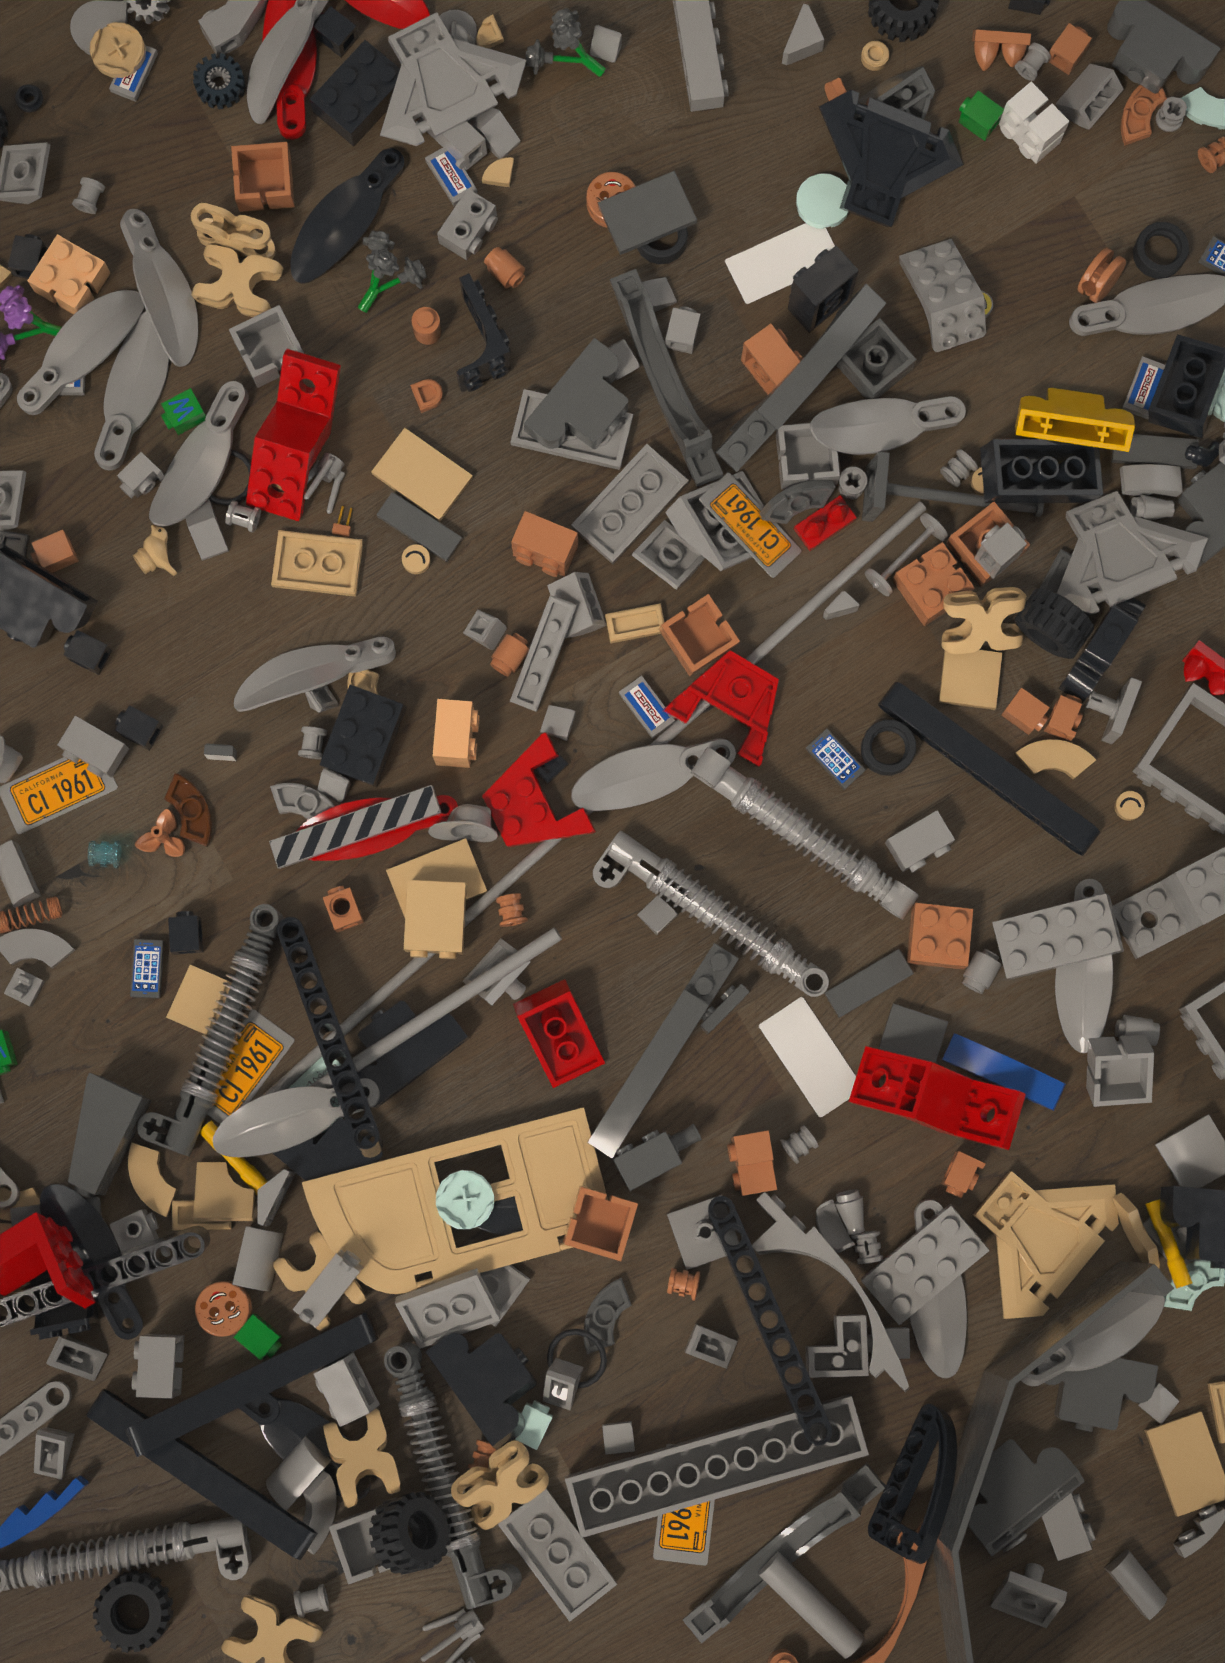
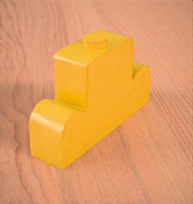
[1015,388,1135,452]

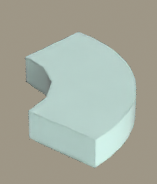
[1179,87,1225,129]
[1164,1261,1225,1311]

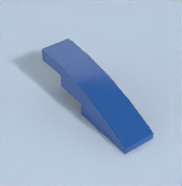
[942,1033,1066,1111]
[0,1475,89,1549]

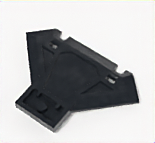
[818,90,963,227]

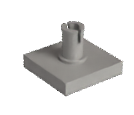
[1086,678,1142,745]
[463,939,530,1005]
[667,1195,739,1270]
[990,1563,1067,1628]

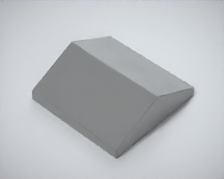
[0,143,50,204]
[0,471,26,531]
[632,520,706,590]
[258,1169,296,1226]

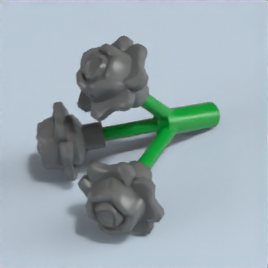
[525,8,606,77]
[358,230,427,313]

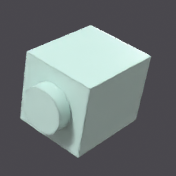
[515,1400,553,1450]

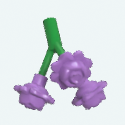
[0,285,62,360]

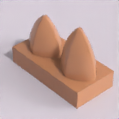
[972,30,1031,71]

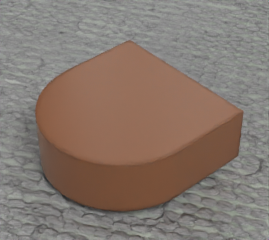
[825,78,847,101]
[410,379,443,413]

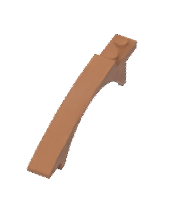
[850,1519,927,1663]

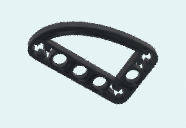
[868,1404,957,1564]

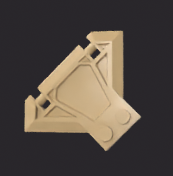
[972,1171,1119,1319]

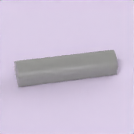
[758,1551,865,1659]

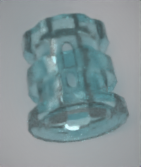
[88,840,121,869]

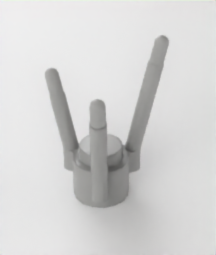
[304,453,345,514]
[421,1608,485,1663]

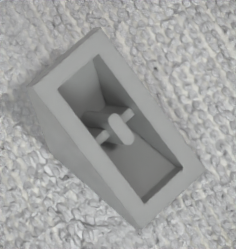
[782,4,824,65]
[467,108,521,159]
[186,499,229,561]
[684,1323,738,1369]
[46,1334,107,1381]
[543,1358,584,1410]
[34,1427,75,1480]

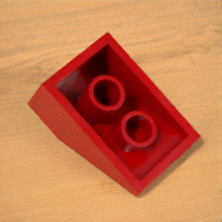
[513,979,605,1088]

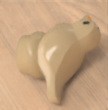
[133,525,177,576]

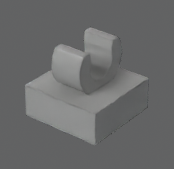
[4,968,45,1007]

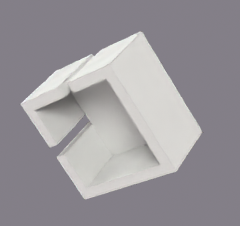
[999,81,1069,164]

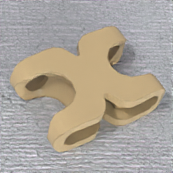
[191,203,276,259]
[191,245,283,317]
[941,587,1026,654]
[273,1230,366,1332]
[323,1409,401,1508]
[451,1440,549,1530]
[221,1595,323,1663]

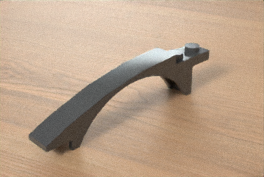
[610,269,723,487]
[715,284,886,472]
[587,943,739,1159]
[683,1462,886,1643]

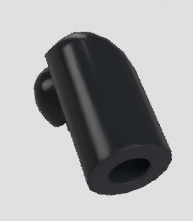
[1185,441,1220,467]

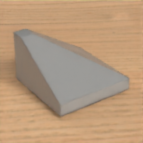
[1138,1382,1179,1424]

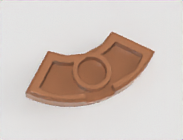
[1121,85,1167,146]

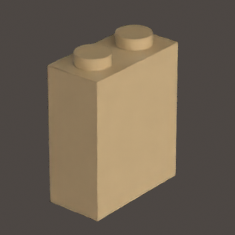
[404,880,467,959]

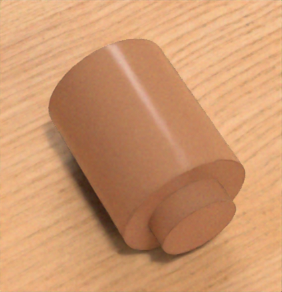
[412,307,442,345]

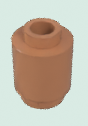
[484,247,525,288]
[490,633,529,677]

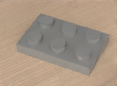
[395,1268,501,1349]

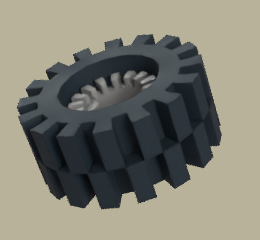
[193,53,245,109]

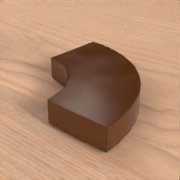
[164,773,212,847]

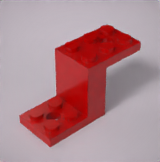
[246,349,341,522]
[848,1046,1026,1150]
[0,1212,95,1308]

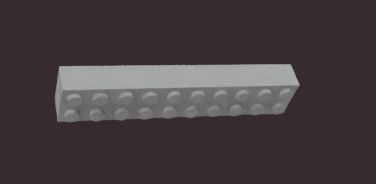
[565,1394,869,1538]

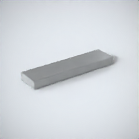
[510,595,577,712]

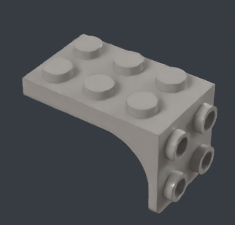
[899,239,986,352]

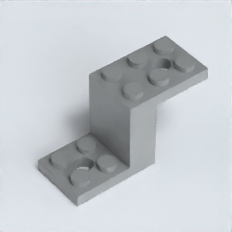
[1113,847,1225,959]

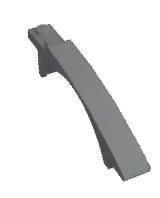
[752,1192,910,1392]

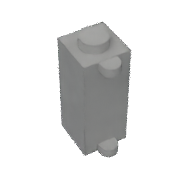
[416,116,487,170]
[293,1249,364,1328]

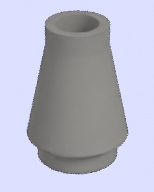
[1130,494,1174,521]
[835,1189,865,1235]

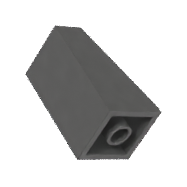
[68,1072,152,1198]

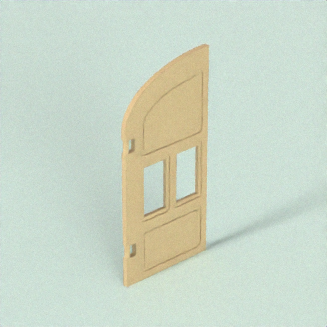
[302,1107,608,1294]

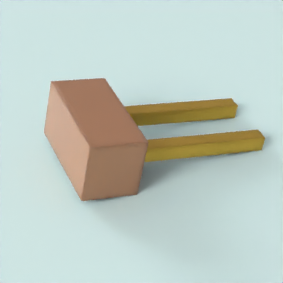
[332,506,353,537]

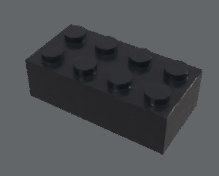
[980,439,1103,503]

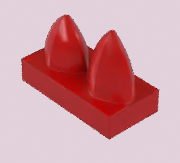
[794,495,857,551]
[1182,640,1225,695]

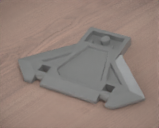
[380,12,526,146]
[1057,491,1208,615]

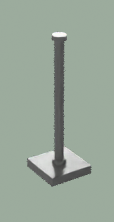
[862,452,1044,522]

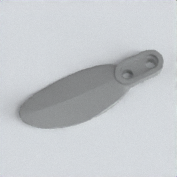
[247,0,328,124]
[120,209,198,367]
[1069,274,1225,336]
[17,290,145,415]
[94,311,169,470]
[149,381,249,526]
[810,396,966,455]
[234,637,396,712]
[571,738,736,811]
[1055,879,1113,1053]
[213,1078,380,1158]
[910,1199,967,1379]
[1021,1292,1165,1386]

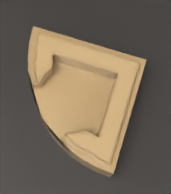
[476,14,504,49]
[482,157,514,187]

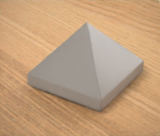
[305,685,339,713]

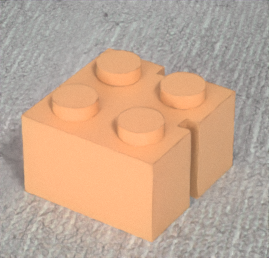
[27,234,111,315]
[433,699,480,768]

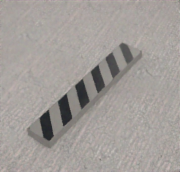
[269,785,442,869]

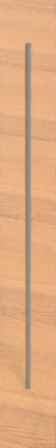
[262,501,926,1096]

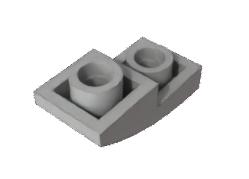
[1120,464,1183,497]
[1173,1504,1225,1558]

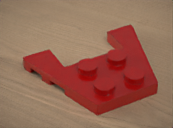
[663,650,779,767]
[482,732,596,847]

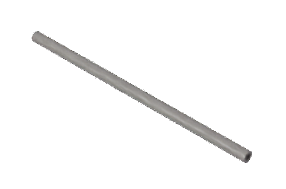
[308,927,562,1089]

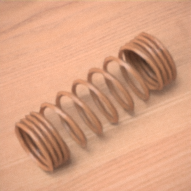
[0,896,62,934]

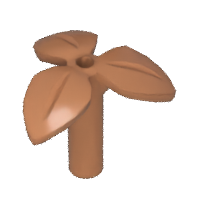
[135,809,185,857]

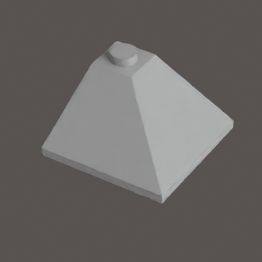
[665,471,764,571]

